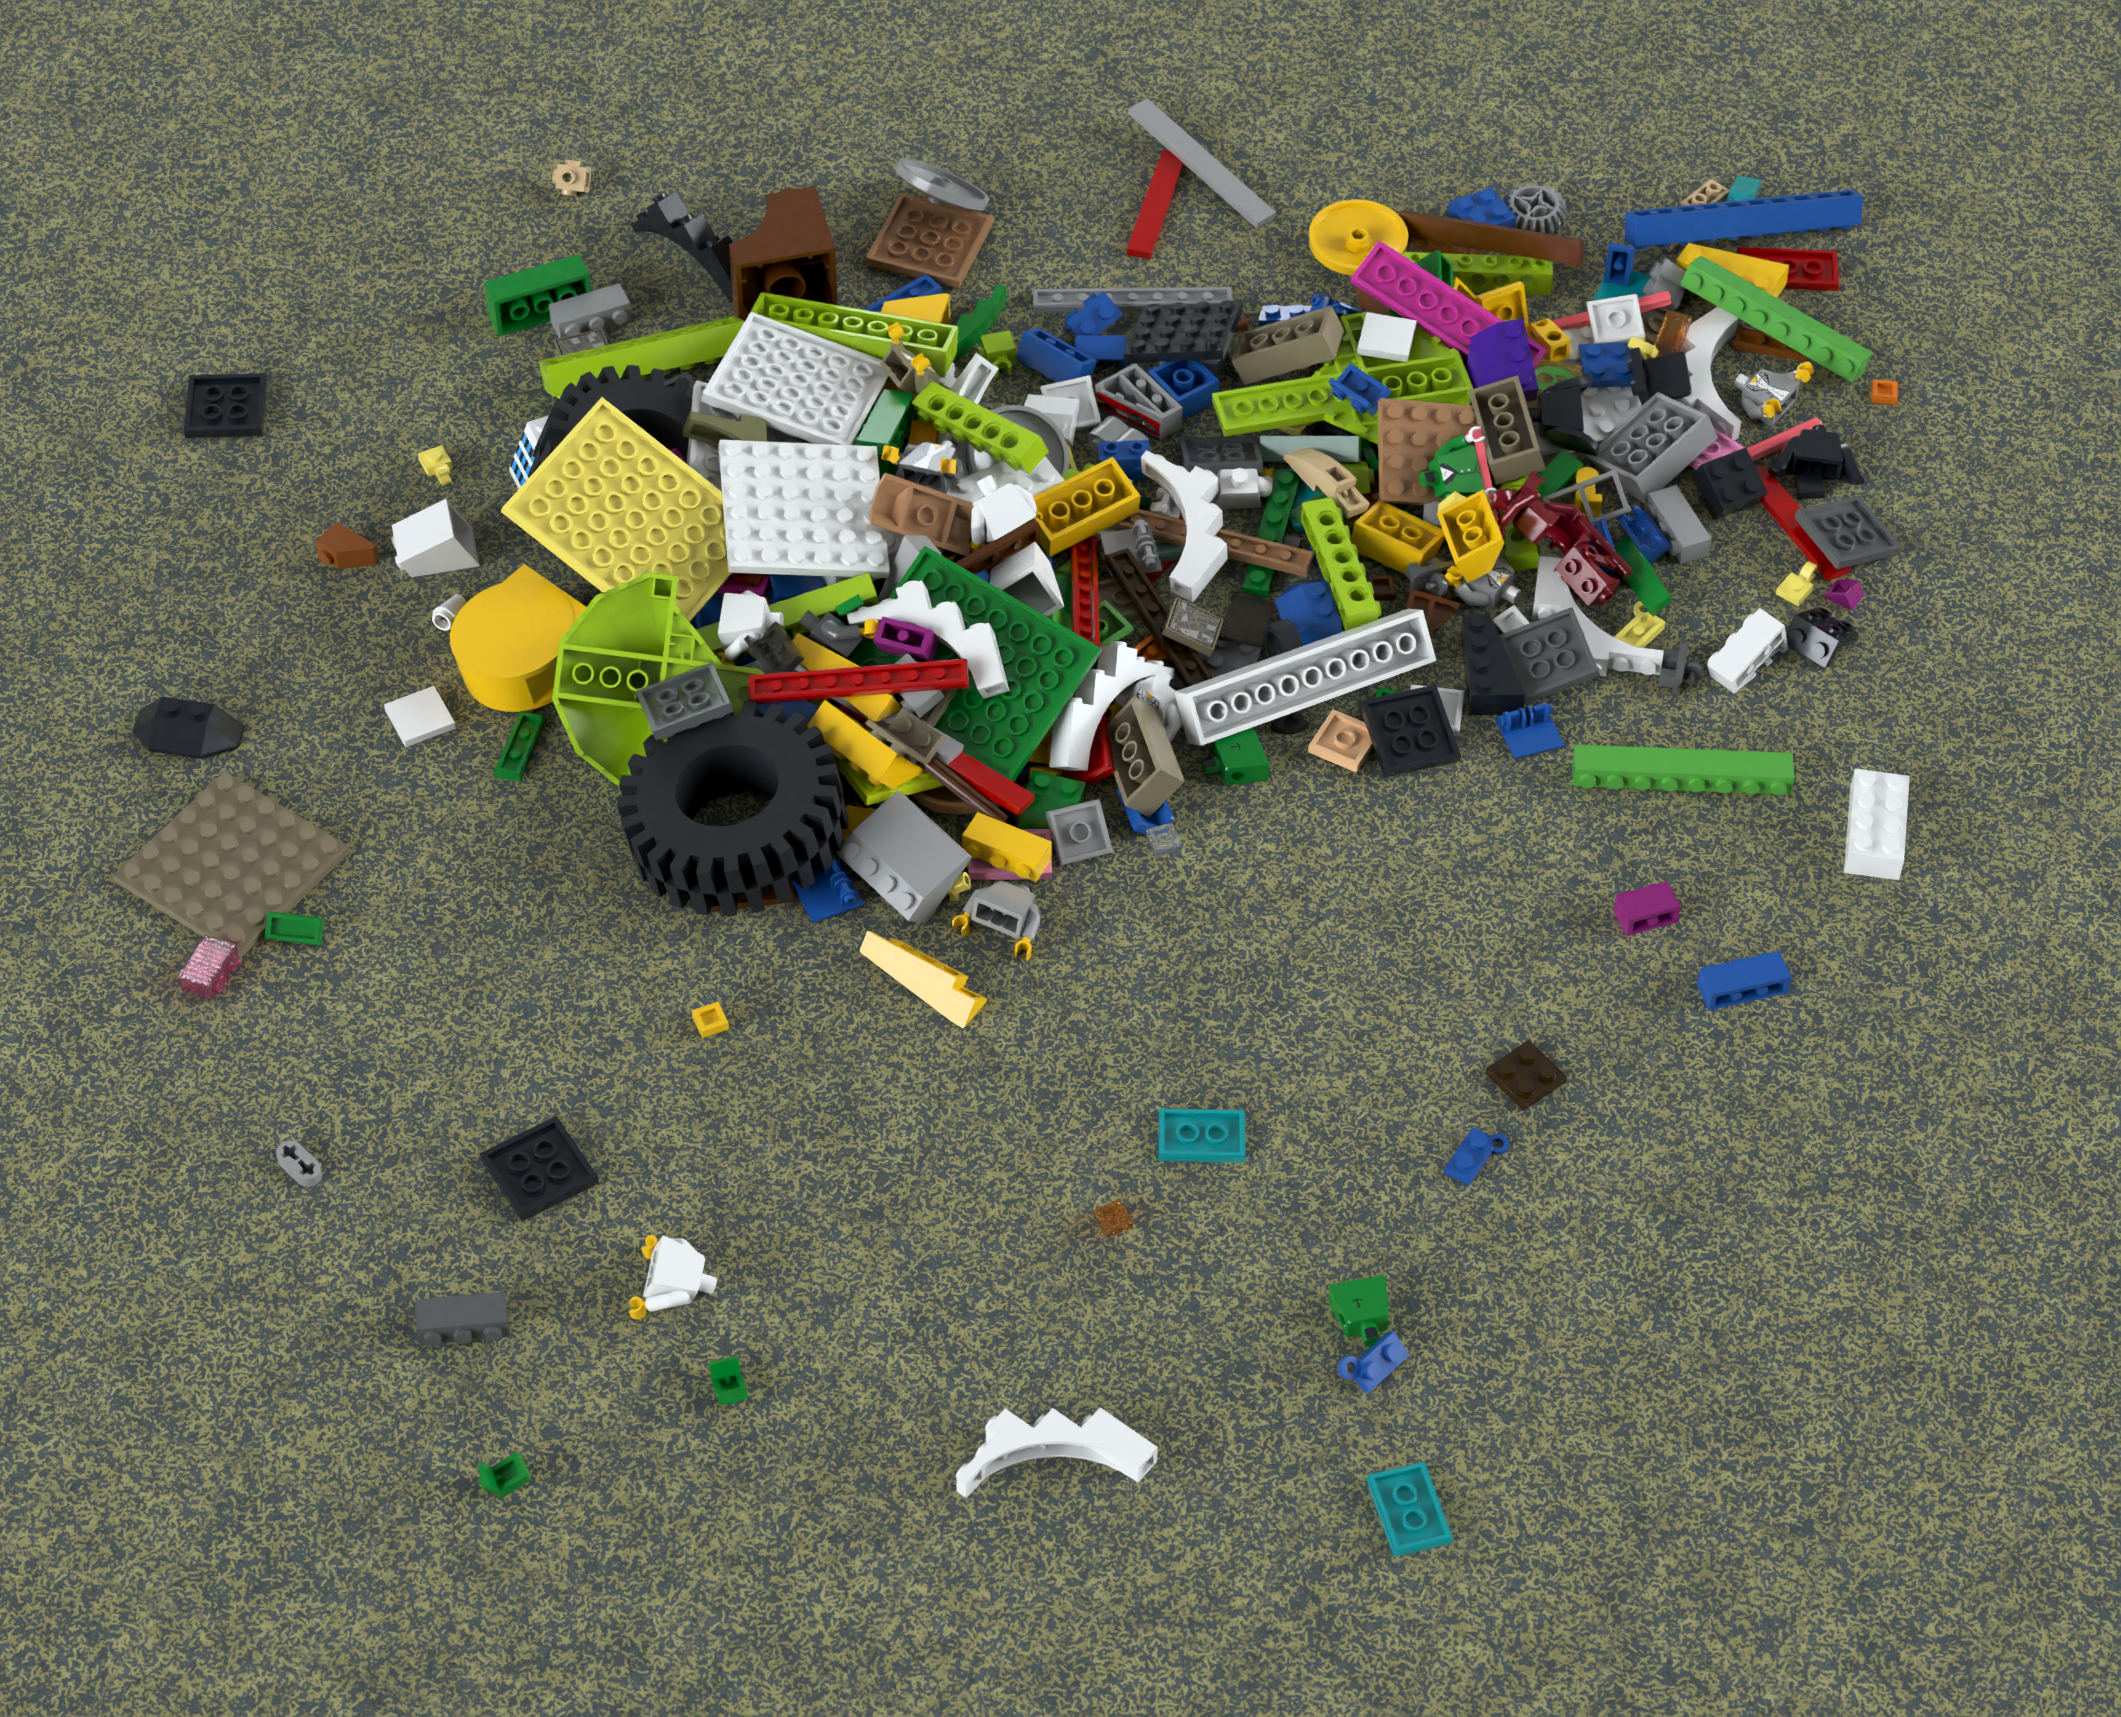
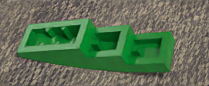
[953,284,1006,363]
[1614,535,1674,616]

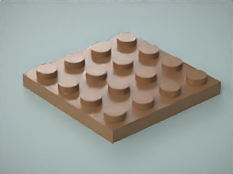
[866,193,993,289]
[1378,398,1478,505]

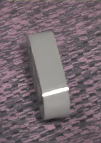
[276,1141,322,1187]

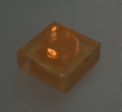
[1093,1199,1133,1238]

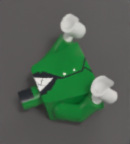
[1419,426,1497,504]

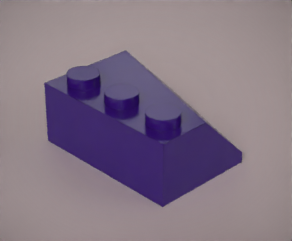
[1467,318,1539,406]

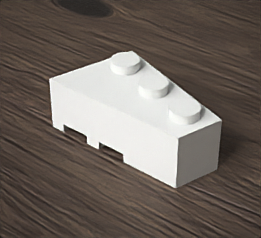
[1707,608,1788,693]

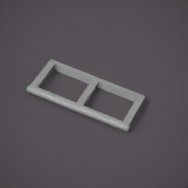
[1542,469,1631,522]

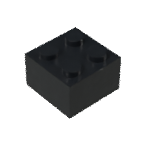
[1692,447,1768,520]

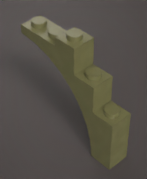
[683,411,767,448]

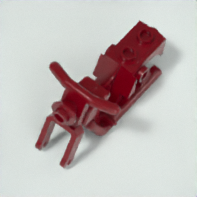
[1490,471,1633,606]

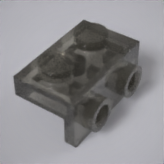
[744,621,804,674]

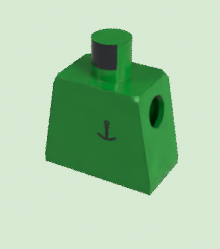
[1201,727,1270,785]
[1328,1275,1389,1347]

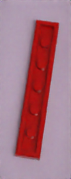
[1127,150,1184,259]
[1756,465,1851,582]

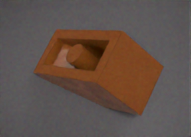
[316,522,379,569]

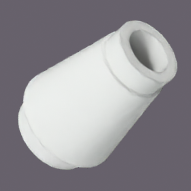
[432,594,466,631]

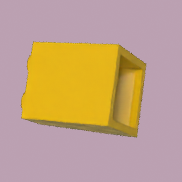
[877,293,950,325]

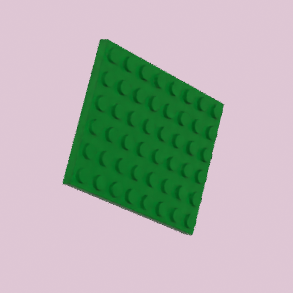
[847,546,1102,782]

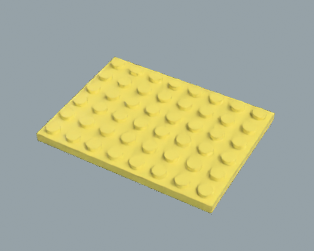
[501,397,732,622]

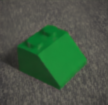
[1018,770,1086,839]

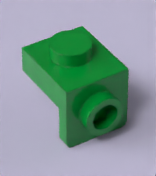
[709,1356,749,1405]
[477,1452,531,1498]

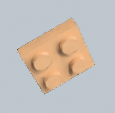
[1308,709,1373,773]

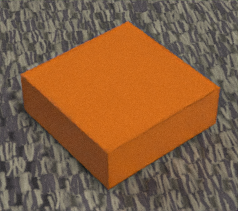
[1871,379,1898,405]

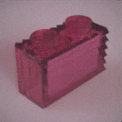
[179,935,240,1001]

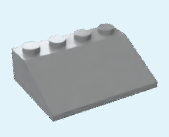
[1586,392,1718,503]
[837,791,972,923]

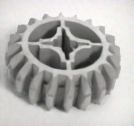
[1503,182,1567,234]

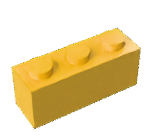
[962,812,1052,882]

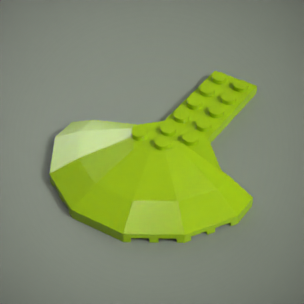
[1212,311,1473,444]
[552,572,828,787]

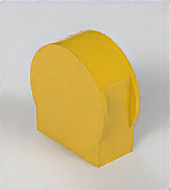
[450,564,586,712]

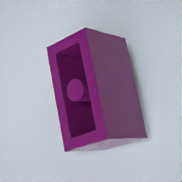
[873,616,940,662]
[1613,881,1681,936]

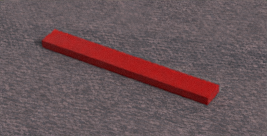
[1070,536,1100,647]
[749,659,969,704]
[840,704,1035,815]

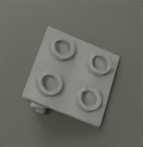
[1100,519,1162,577]

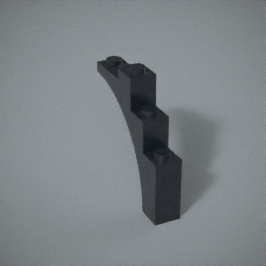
[630,191,733,303]

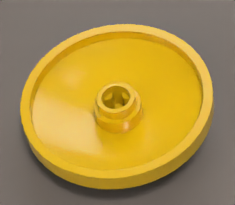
[1309,200,1408,276]

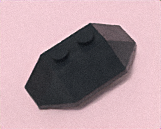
[132,696,245,759]

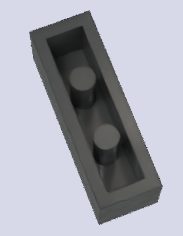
[415,1292,509,1347]

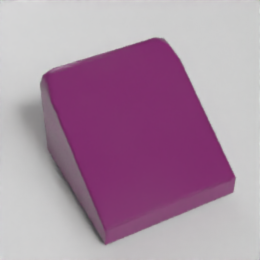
[1824,580,1864,610]

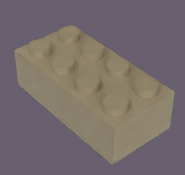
[1231,306,1344,385]
[1468,375,1546,485]
[1107,697,1185,817]

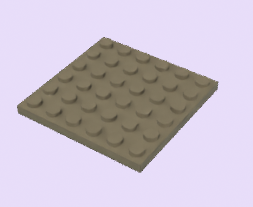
[113,771,350,959]

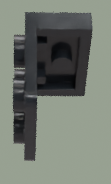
[1627,347,1692,405]
[1786,607,1859,668]

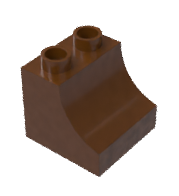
[729,186,838,322]

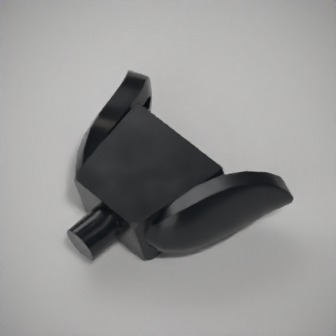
[1528,373,1600,457]
[1768,424,1865,485]

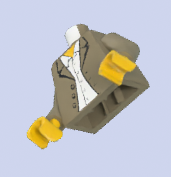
[880,322,943,396]

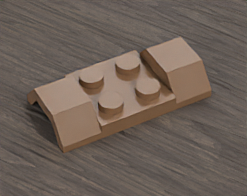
[869,473,974,557]

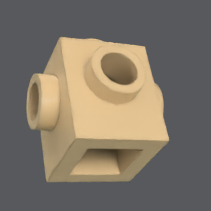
[552,160,592,196]

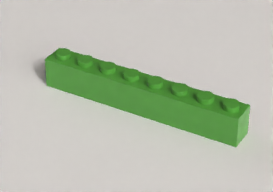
[1680,256,1873,383]
[1572,745,1794,796]

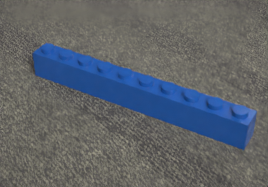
[1625,189,1863,249]

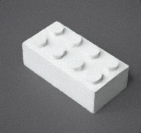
[1844,769,1910,880]

